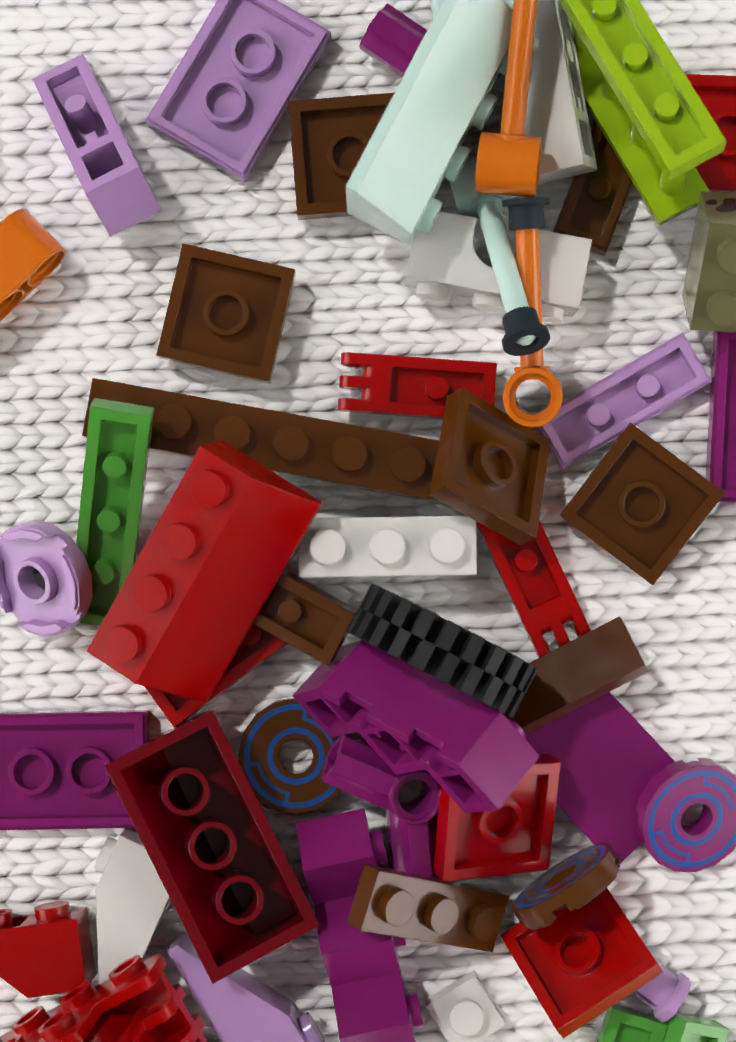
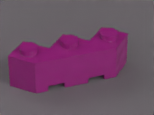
[292,640,540,813]
[296,808,424,1042]

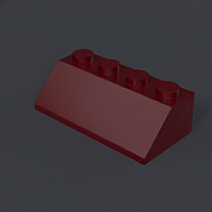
[104,710,320,984]

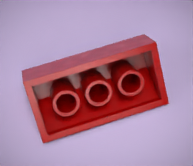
[86,440,323,703]

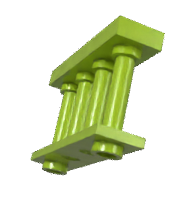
[558,0,727,226]

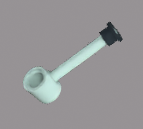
[449,156,550,356]

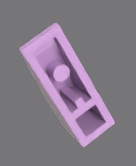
[33,54,162,237]
[167,932,325,1042]

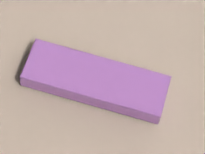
[536,332,712,469]

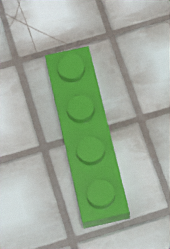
[76,398,154,626]

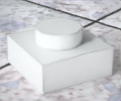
[425,970,506,1042]

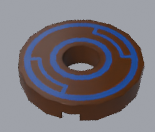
[238,698,350,814]
[512,843,621,930]

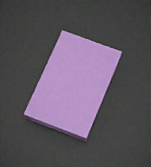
[145,0,332,183]

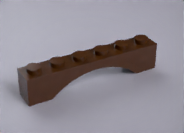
[82,378,439,502]

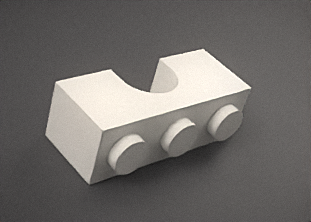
[405,211,592,323]
[298,516,477,577]

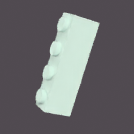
[345,0,513,245]

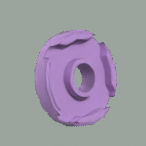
[0,520,93,637]

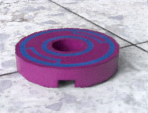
[635,758,736,872]

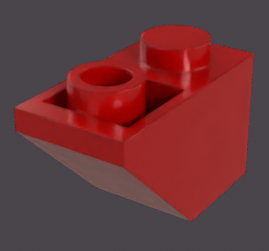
[0,901,96,998]

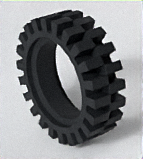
[347,584,538,718]

